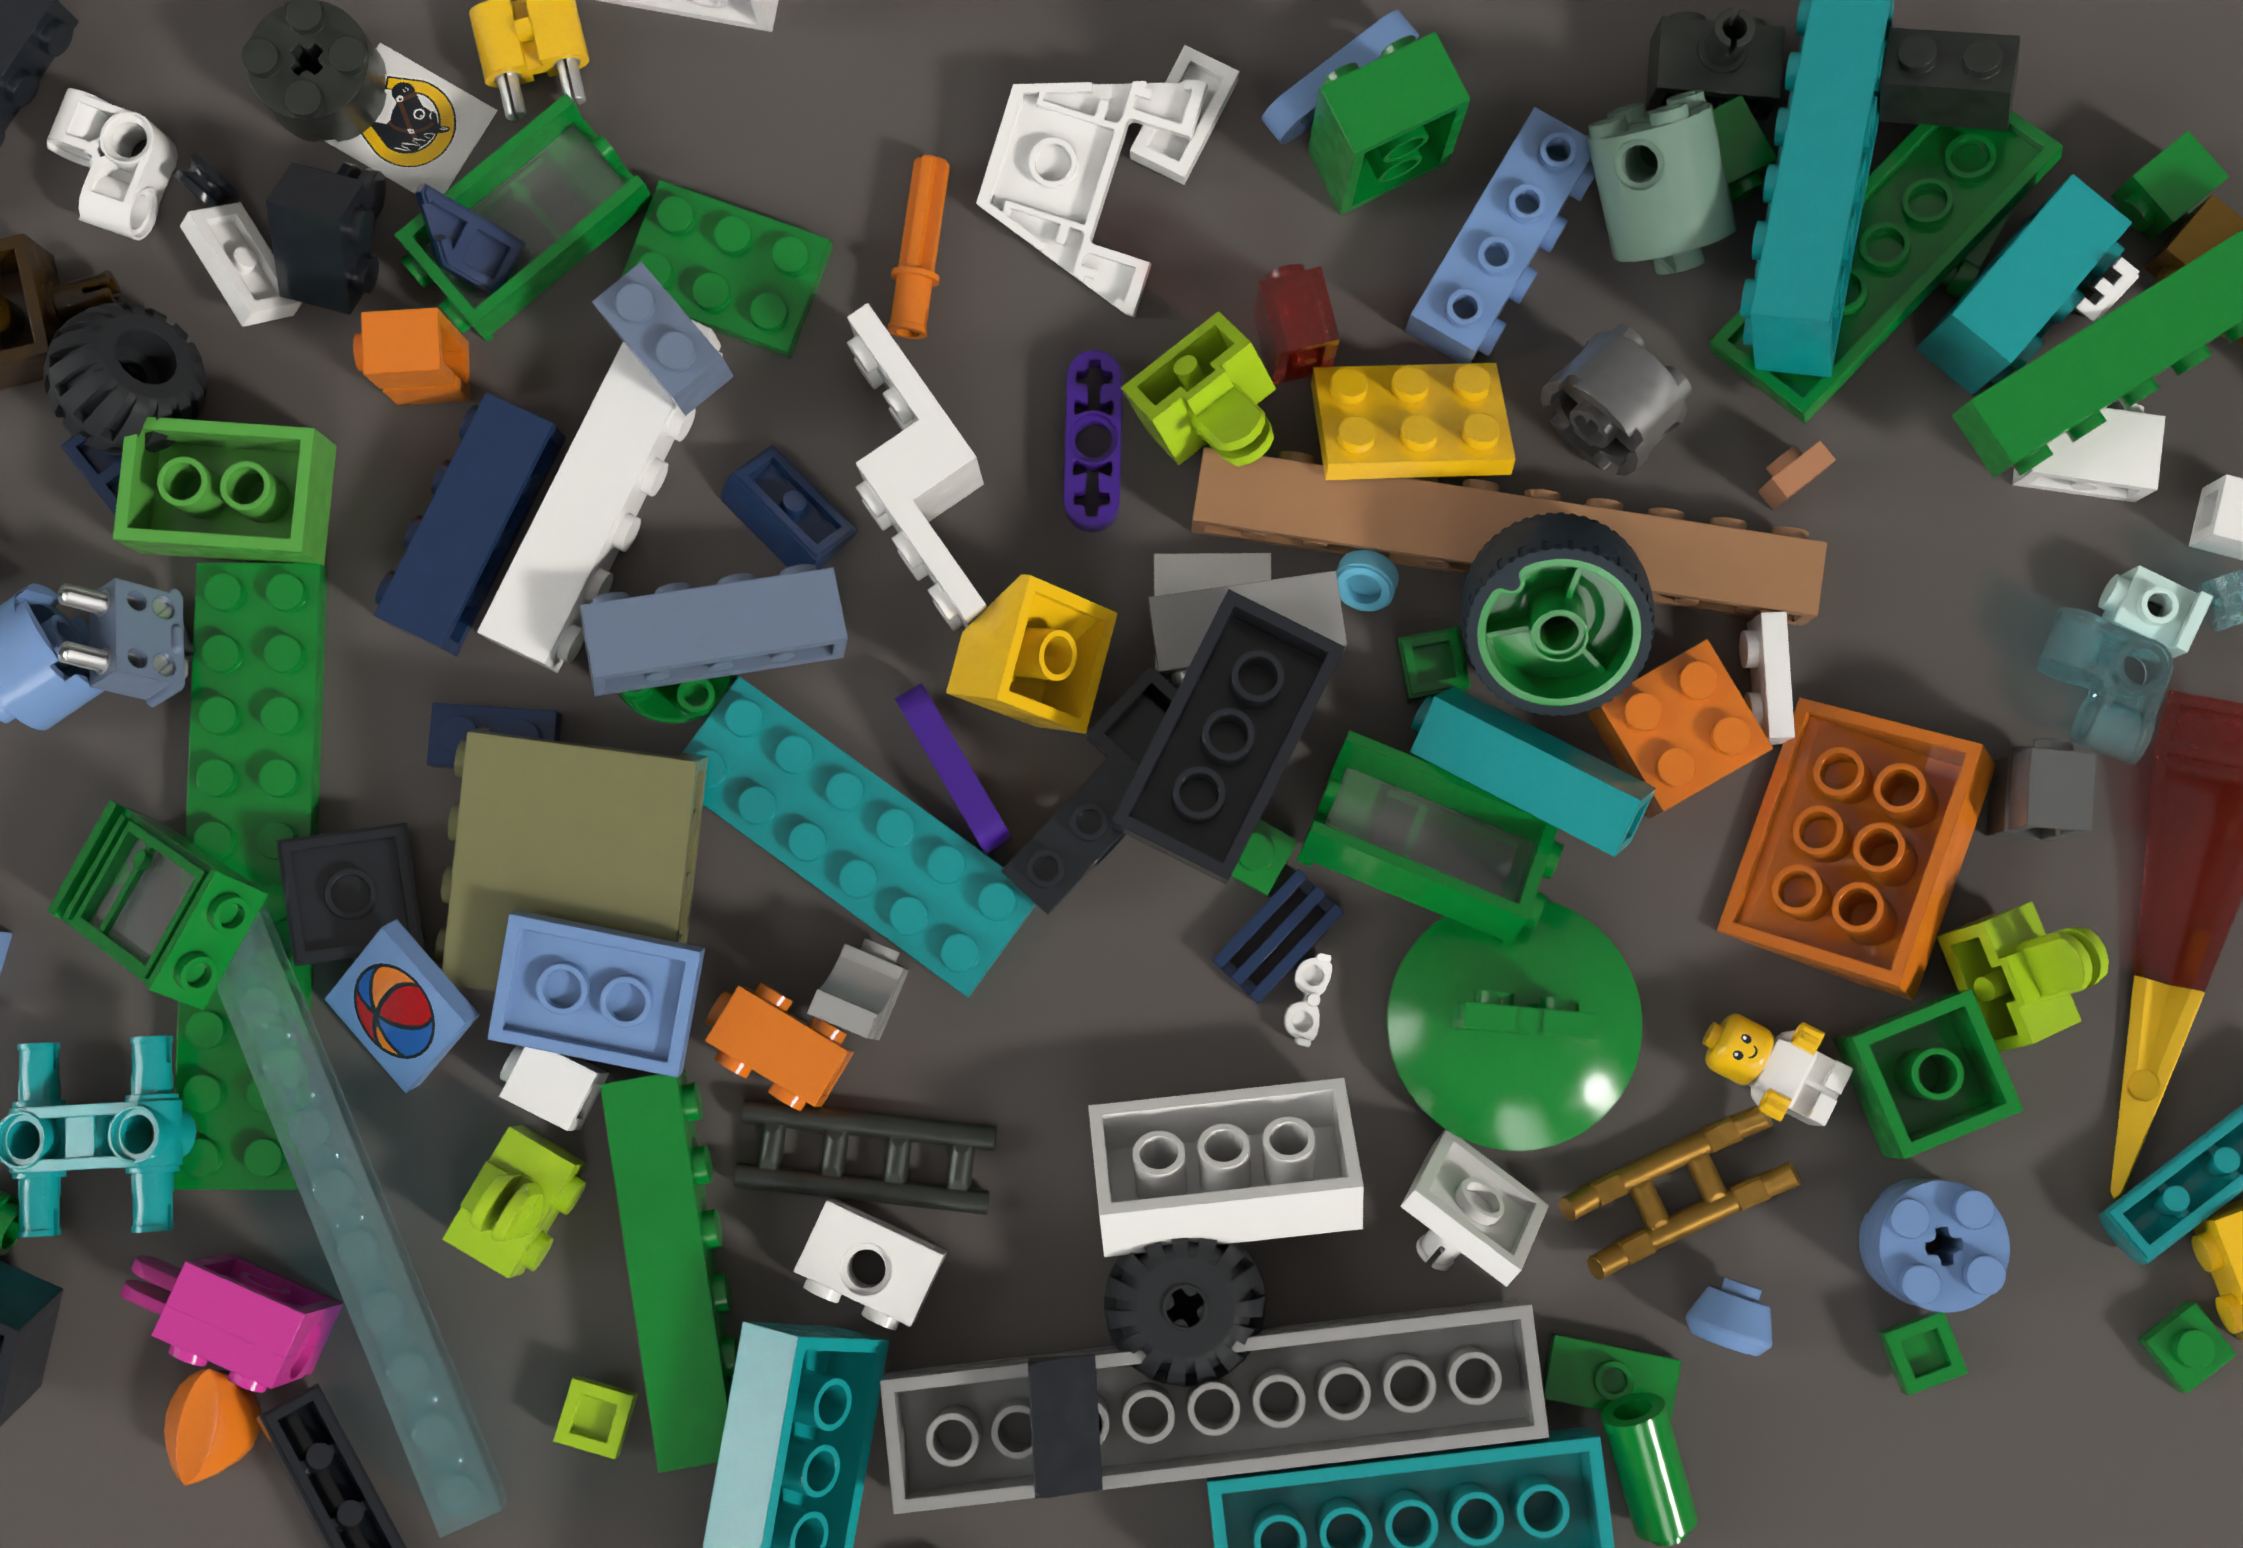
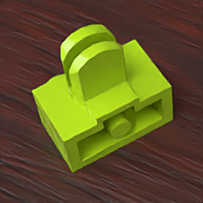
[1121,311,1276,466]
[1937,901,2109,1052]
[442,1125,588,1279]

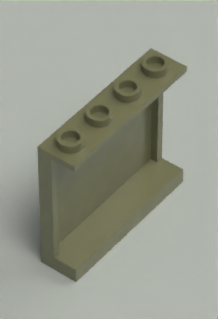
[434,727,709,992]

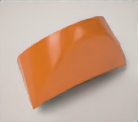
[164,1369,261,1486]

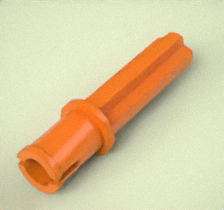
[887,154,950,339]

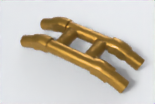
[1559,1105,1801,1280]

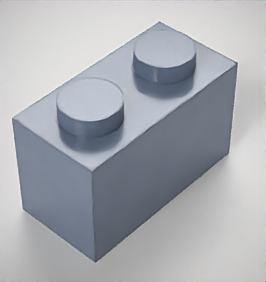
[592,262,734,416]

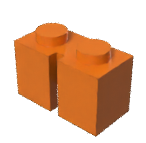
[353,307,471,406]

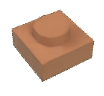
[1757,441,1836,510]

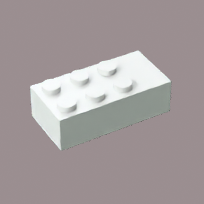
[1088,1078,1364,1257]

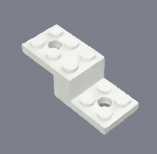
[847,303,987,632]

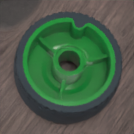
[1461,512,1655,716]

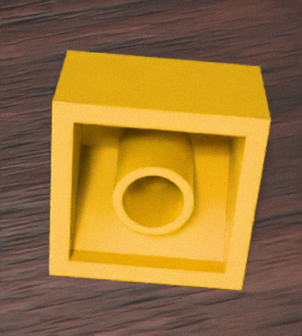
[946,574,1118,734]

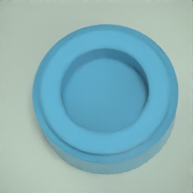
[1336,549,1399,612]

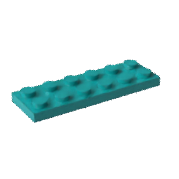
[681,676,1036,998]

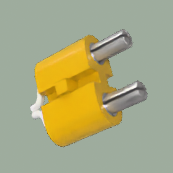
[469,0,589,121]

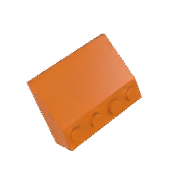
[1717,697,1996,1001]

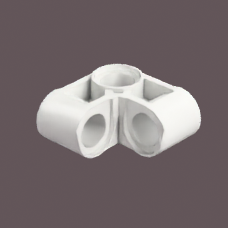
[47,88,178,240]

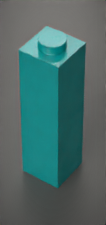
[1410,686,1656,857]

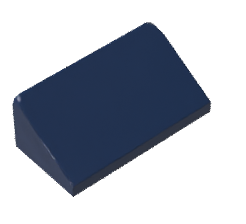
[720,445,858,570]

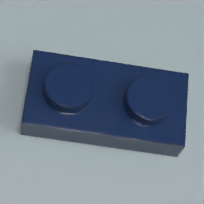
[427,703,562,769]

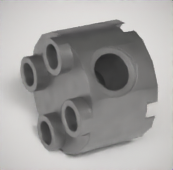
[1540,324,1692,476]

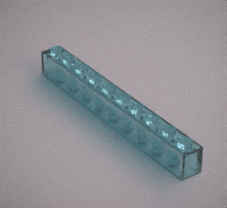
[217,907,508,1538]

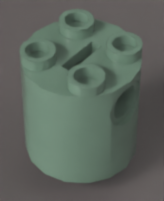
[1587,90,1737,275]

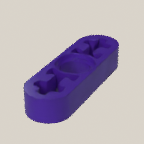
[1064,350,1123,532]
[894,683,1013,854]

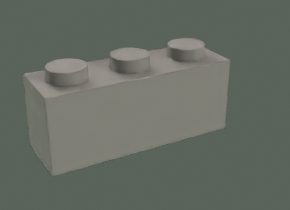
[1148,571,1347,687]

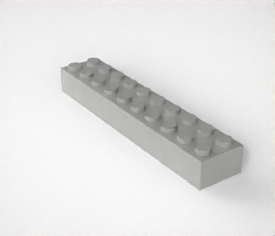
[880,1298,1549,1514]

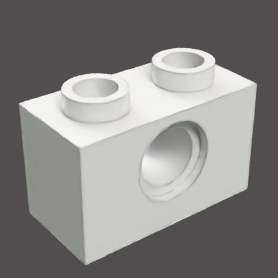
[793,1198,948,1330]

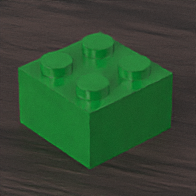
[1833,989,2024,1159]

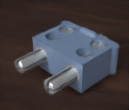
[58,578,193,707]

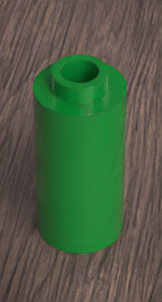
[1601,1393,1698,1546]

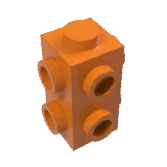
[705,982,855,1111]

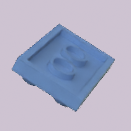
[488,910,705,1078]

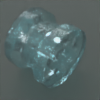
[2198,569,2243,633]

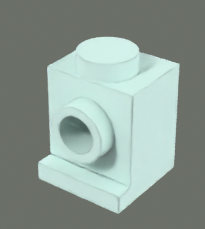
[2096,565,2214,662]

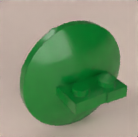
[1386,896,1642,1151]

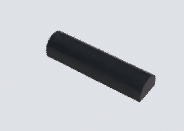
[256,1383,407,1548]

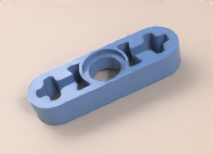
[1261,10,1419,145]

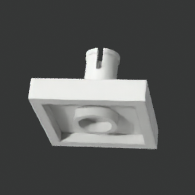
[1400,1130,1549,1287]

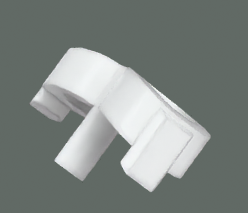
[1284,953,1332,1047]

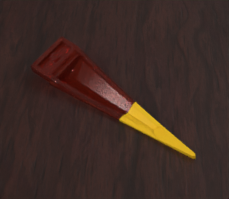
[2110,690,2243,1200]

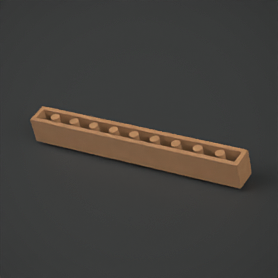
[1191,447,1828,626]

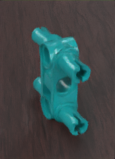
[0,1036,197,1238]

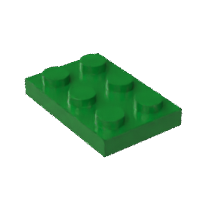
[621,180,833,358]

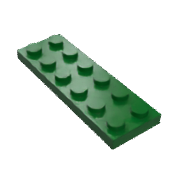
[1709,110,2063,424]

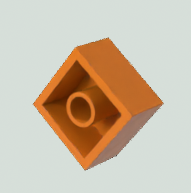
[1586,639,1773,819]

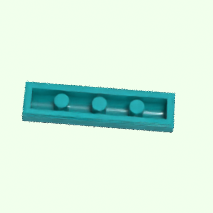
[2099,1104,2243,1265]

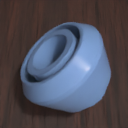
[1685,1277,1773,1356]

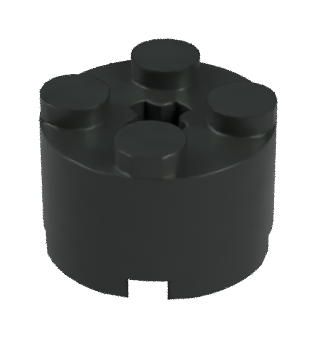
[241,0,387,143]

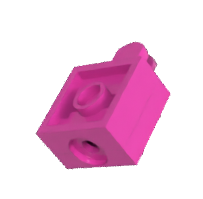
[120,1253,344,1393]

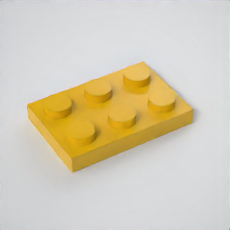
[1311,363,1516,480]

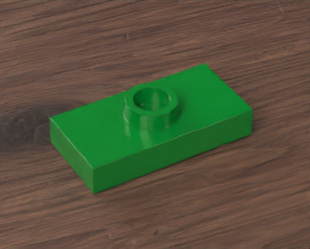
[1542,1333,1682,1422]

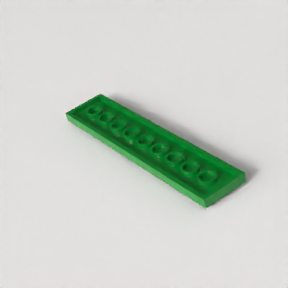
[174,563,328,1190]

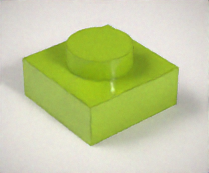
[553,1375,638,1459]

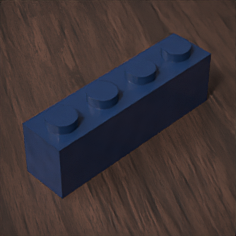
[373,392,566,657]

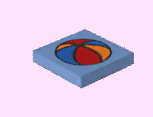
[324,919,480,1093]

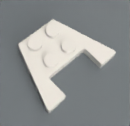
[976,80,1208,318]

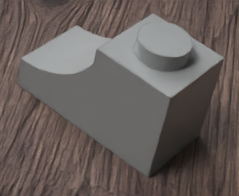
[807,939,909,1040]

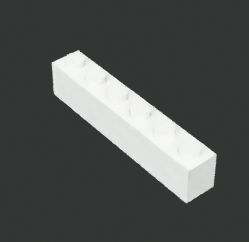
[477,320,723,673]

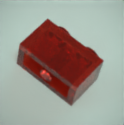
[1254,264,1340,385]

